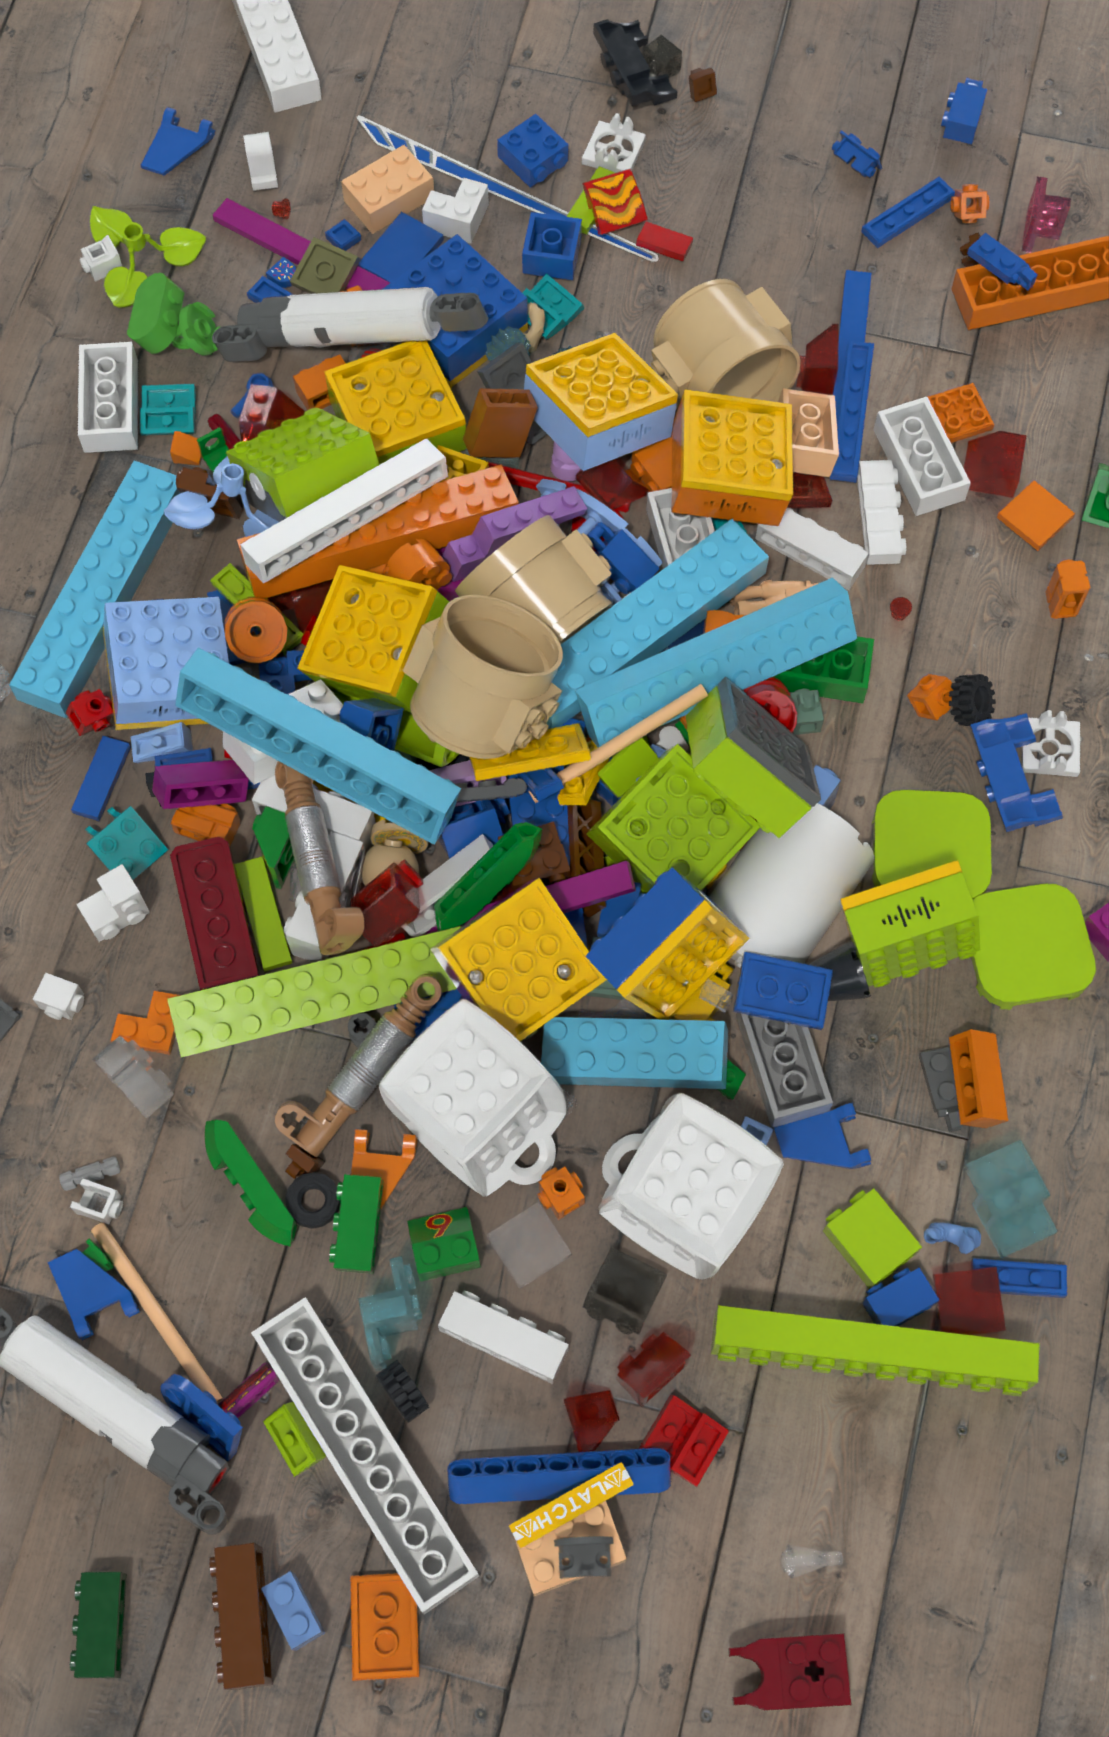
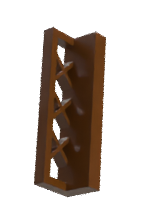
[567,799,606,918]

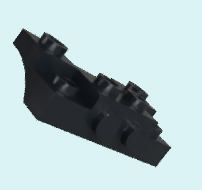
[593,19,677,106]

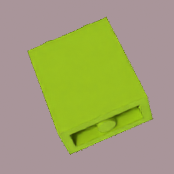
[823,1188,922,1289]

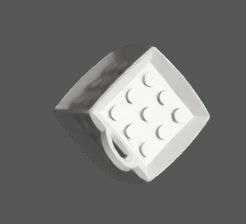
[379,999,566,1197]
[598,1093,784,1279]

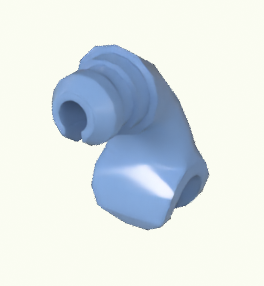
[924,1222,981,1254]

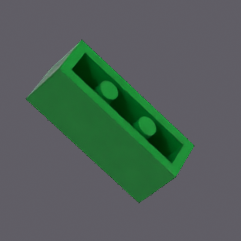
[329,1174,384,1274]

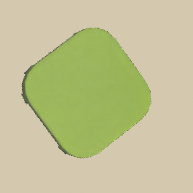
[872,790,992,900]
[971,884,1096,1010]

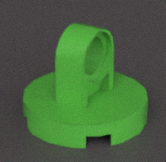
[172,302,220,356]

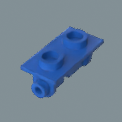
[832,130,882,178]

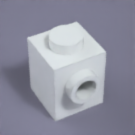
[33,973,84,1020]

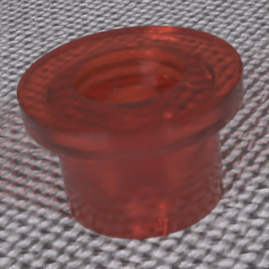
[272,198,291,219]
[890,597,912,621]

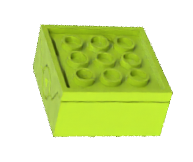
[586,743,760,893]

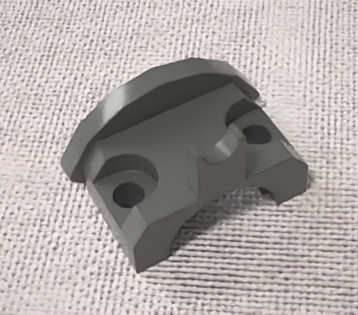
[554,1536,613,1579]

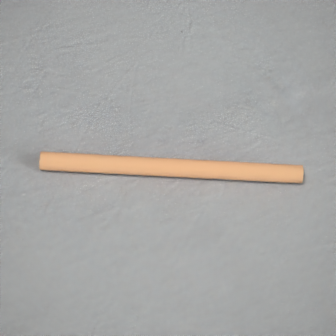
[528,684,708,804]
[91,1222,223,1404]

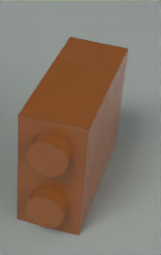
[463,388,538,458]

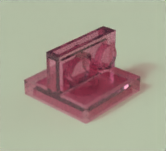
[1021,176,1071,252]

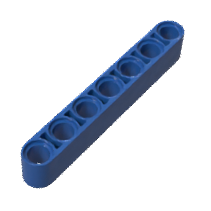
[447,1448,671,1504]

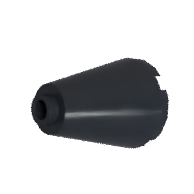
[808,941,871,1002]

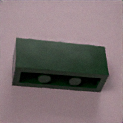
[70,1572,127,1679]

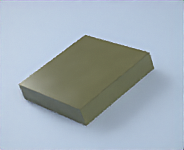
[290,237,360,294]

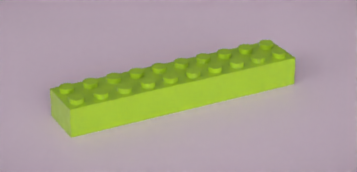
[167,926,461,1058]
[711,1305,1040,1396]

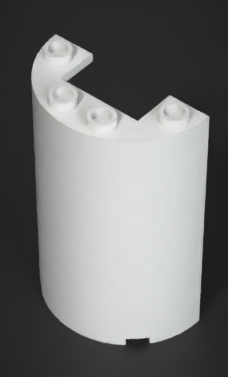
[709,803,875,968]

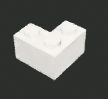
[422,178,489,243]
[76,864,150,942]

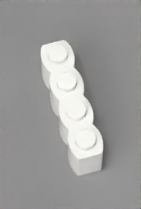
[857,460,906,565]

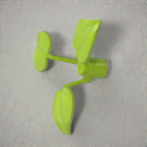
[90,206,206,308]

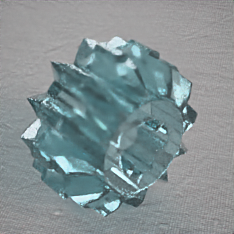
[485,326,531,362]

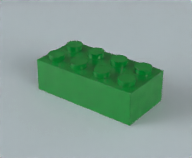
[773,636,874,704]

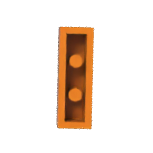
[949,1029,1008,1128]

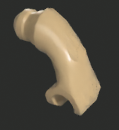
[517,303,545,353]

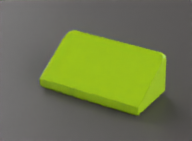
[598,738,658,798]
[263,1402,327,1477]

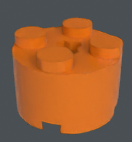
[385,539,452,590]

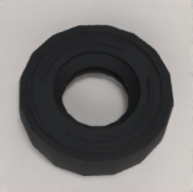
[285,1172,341,1229]

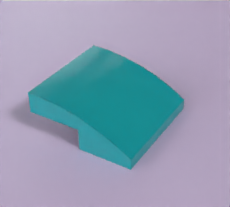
[522,273,585,340]
[140,384,196,435]

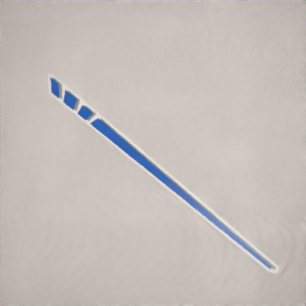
[357,116,658,262]

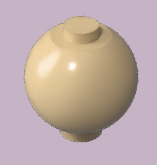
[361,839,419,893]

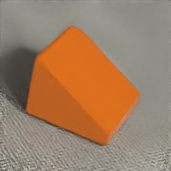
[170,431,201,466]

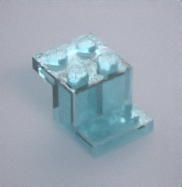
[964,1140,1058,1259]
[358,1256,422,1371]

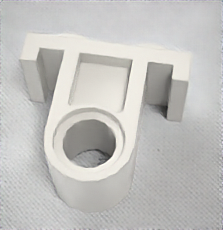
[243,132,278,191]

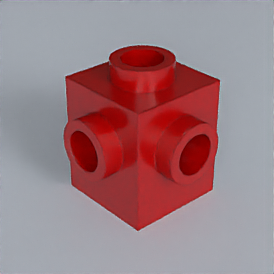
[66,689,113,736]

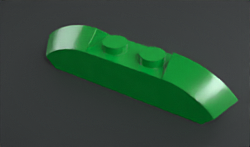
[434,822,542,932]
[204,1120,297,1247]

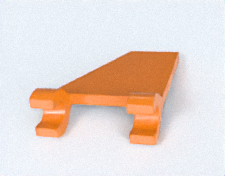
[351,1129,418,1209]

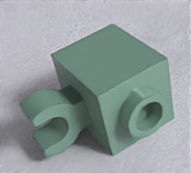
[790,689,824,735]

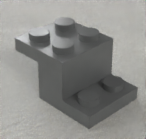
[477,342,547,444]

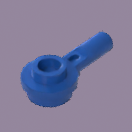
[230,373,273,418]

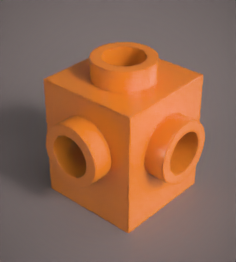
[951,184,989,223]
[907,674,953,720]
[537,1167,585,1220]

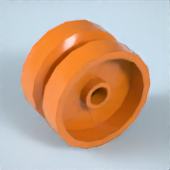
[224,596,287,663]

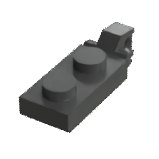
[919,1047,964,1132]

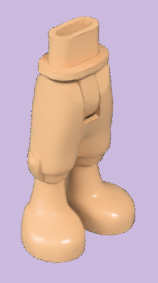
[729,580,819,615]

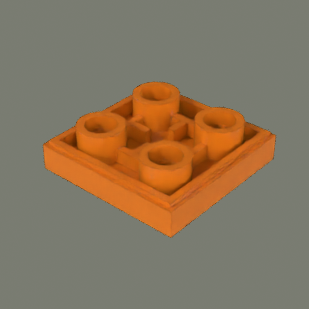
[928,383,995,443]
[997,480,1075,551]

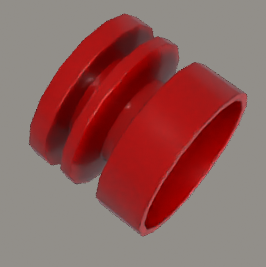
[742,677,798,733]

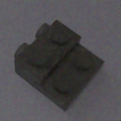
[583,1247,668,1335]

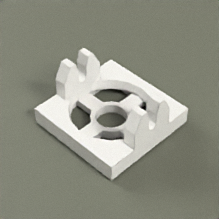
[582,113,646,173]
[1021,710,1080,777]

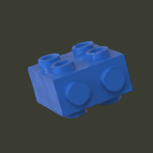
[497,114,568,187]

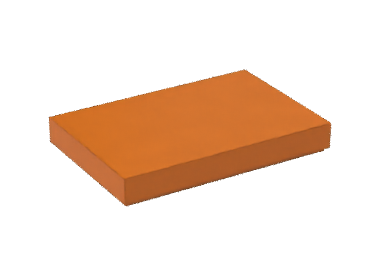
[351,1573,419,1681]

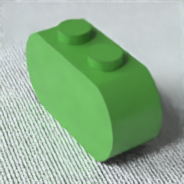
[127,273,185,354]

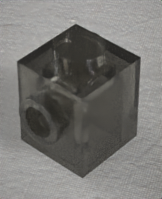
[643,34,682,78]

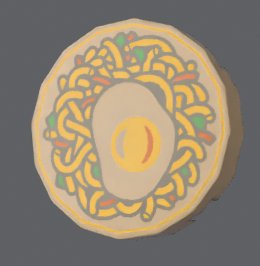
[370,820,428,854]

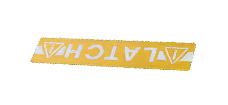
[509,1462,633,1548]

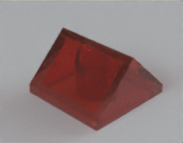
[575,457,649,510]

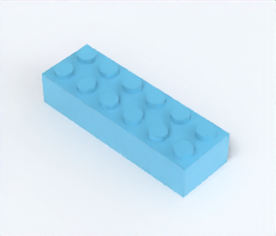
[541,1017,729,1089]

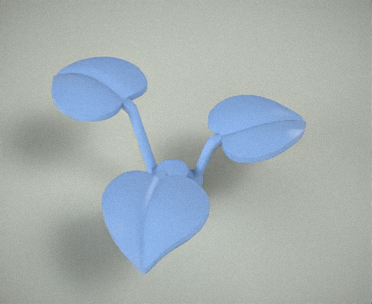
[164,457,279,537]

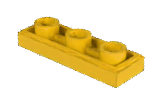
[557,741,610,805]

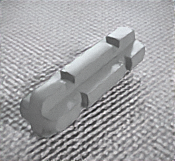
[59,1157,120,1191]

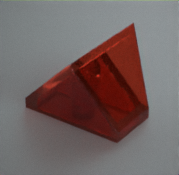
[563,1390,620,1452]

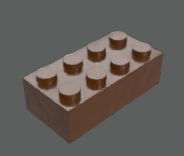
[209,1543,273,1691]

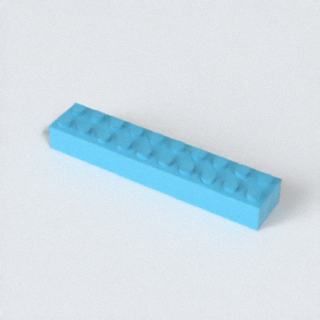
[9,461,181,719]
[546,519,769,729]
[575,577,857,747]
[175,647,461,845]

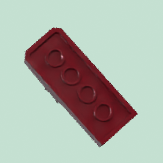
[170,836,260,991]

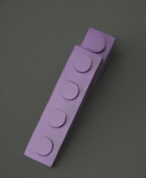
[442,486,587,582]

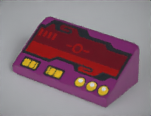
[218,1363,280,1418]

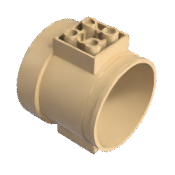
[651,279,800,411]
[455,515,613,645]
[403,595,563,759]

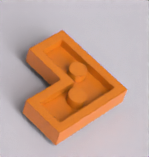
[110,991,181,1055]

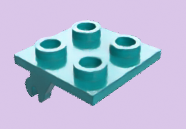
[85,806,168,880]

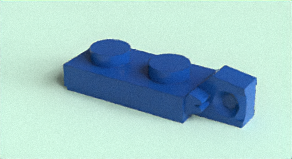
[967,232,1037,291]

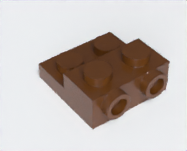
[175,467,242,520]
[498,822,571,891]

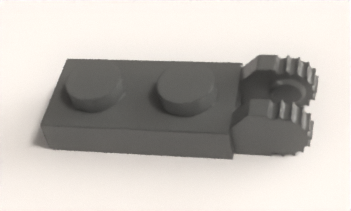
[455,778,527,803]

